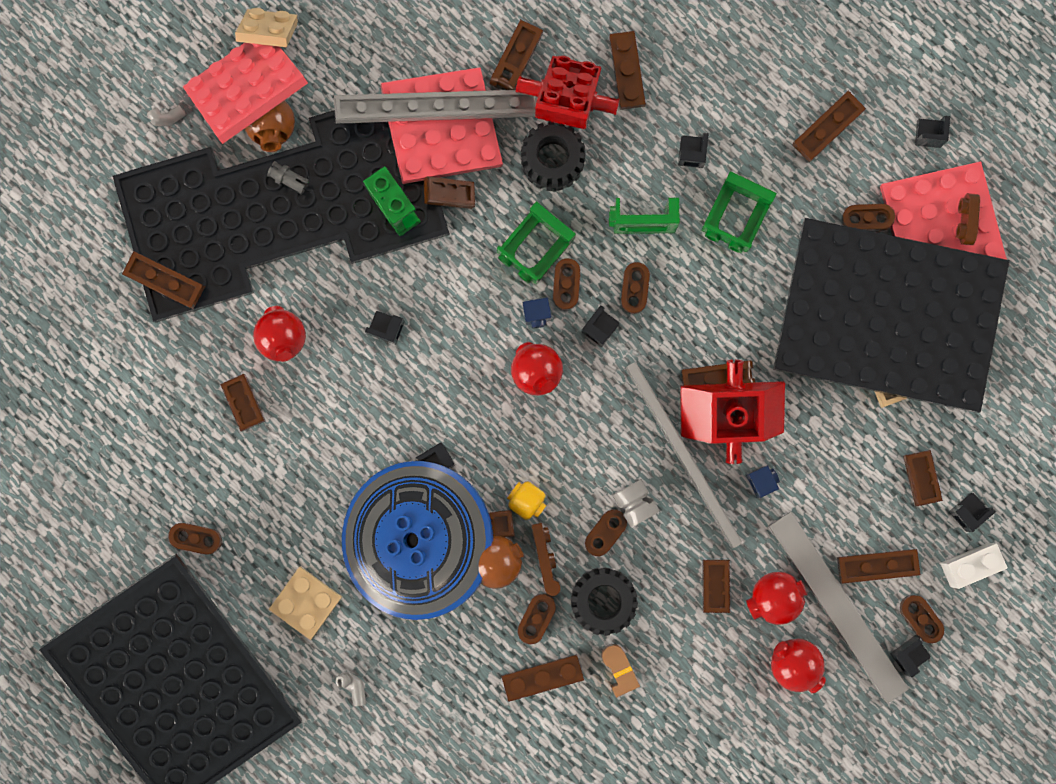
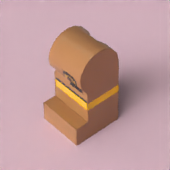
[601,644,640,698]

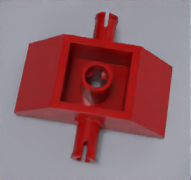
[516,56,620,129]
[680,359,785,464]

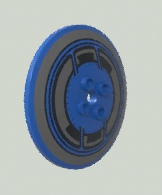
[342,461,493,620]

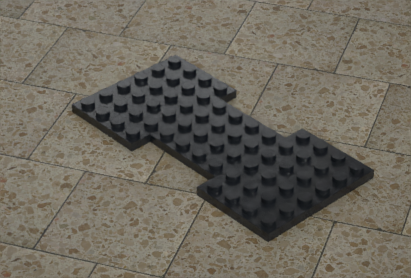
[112,110,450,323]

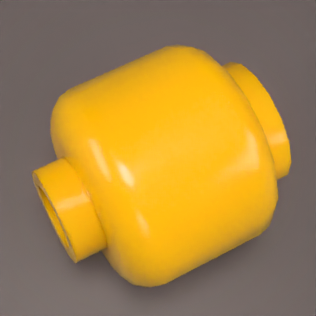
[507,481,547,520]

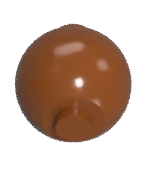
[245,100,295,152]
[479,536,524,589]

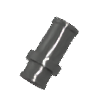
[267,161,309,195]

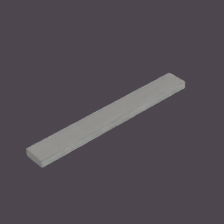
[334,90,538,123]
[626,362,742,548]
[768,512,909,704]

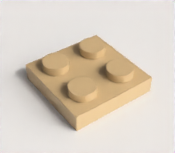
[235,8,298,47]
[268,566,342,640]

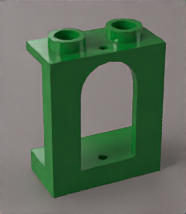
[363,166,421,236]
[701,171,777,253]
[609,198,680,234]
[497,201,576,285]

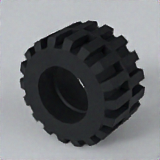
[521,121,585,191]
[571,568,638,636]

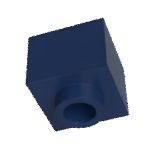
[522,297,551,328]
[746,465,780,498]

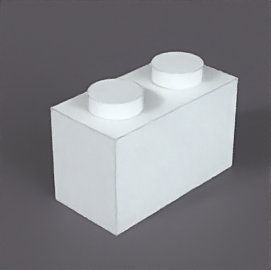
[940,543,1008,589]

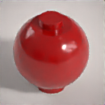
[253,306,306,362]
[511,342,563,396]
[746,571,808,625]
[771,638,826,693]

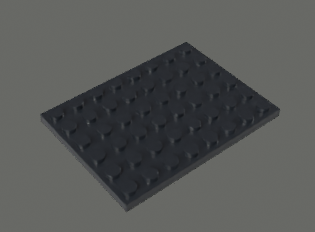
[773,218,1010,413]
[39,553,302,784]

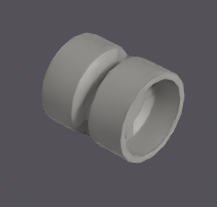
[613,479,660,527]

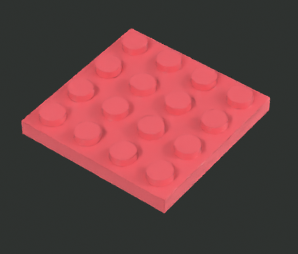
[183,43,308,144]
[380,67,503,184]
[880,161,1007,260]

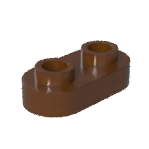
[956,193,980,246]
[842,204,895,232]
[553,258,580,311]
[621,262,650,314]
[585,510,627,556]
[168,523,222,555]
[518,594,556,644]
[900,595,945,644]

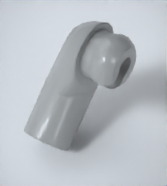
[147,104,187,126]
[335,672,366,706]

